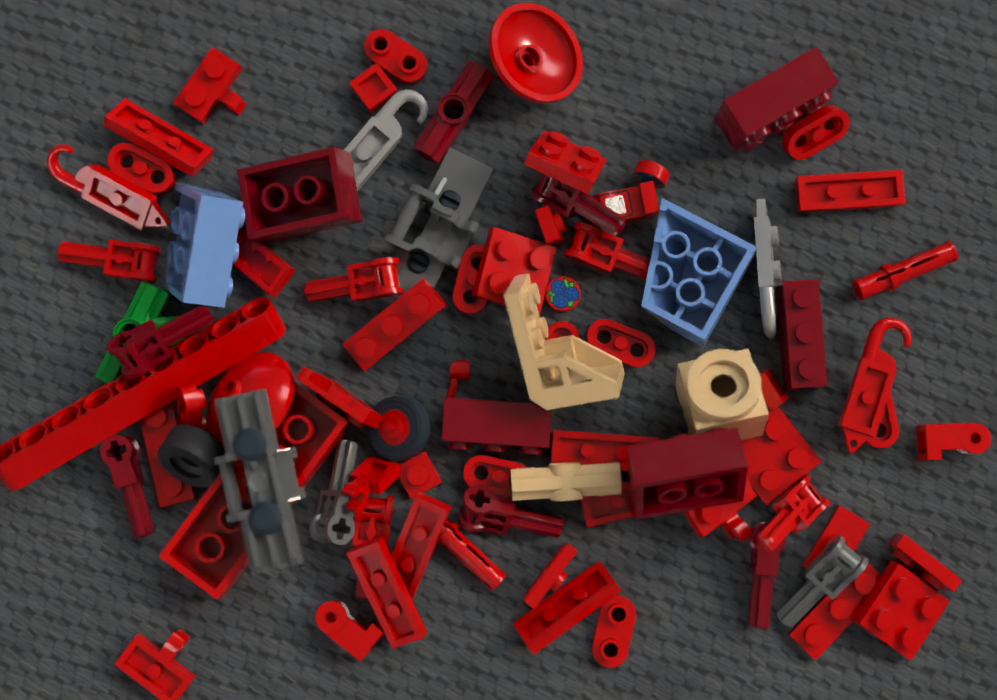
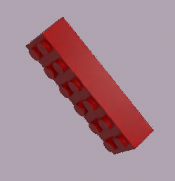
[159,381,352,600]

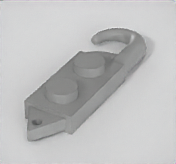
[344,89,428,192]
[754,198,782,339]

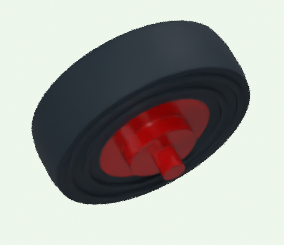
[367,395,430,460]

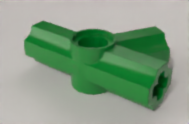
[95,281,190,383]

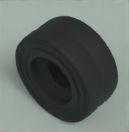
[157,424,226,488]

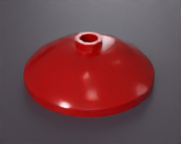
[489,3,583,104]
[206,352,294,449]

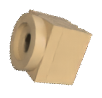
[675,348,769,440]

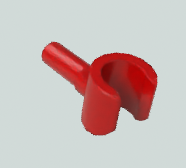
[443,360,470,406]

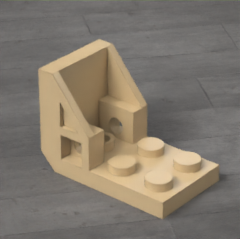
[504,273,625,410]

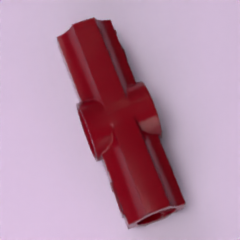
[413,61,495,165]

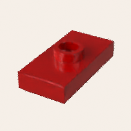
[232,228,296,298]
[801,505,870,568]
[523,542,578,609]

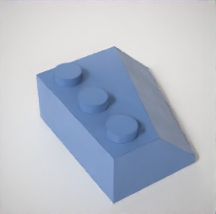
[164,182,245,308]
[641,198,757,347]

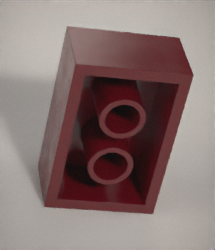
[714,46,839,153]
[237,147,362,243]
[627,428,748,519]

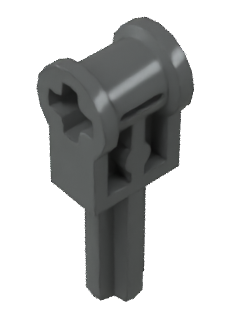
[309,439,358,545]
[776,535,869,627]

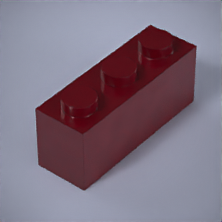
[776,279,828,391]
[442,397,552,455]

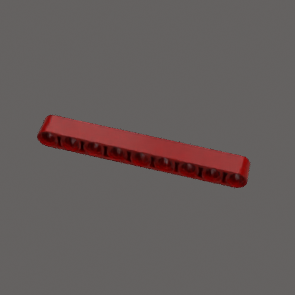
[0,297,286,491]

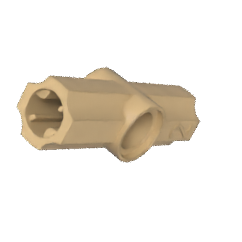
[511,462,622,501]

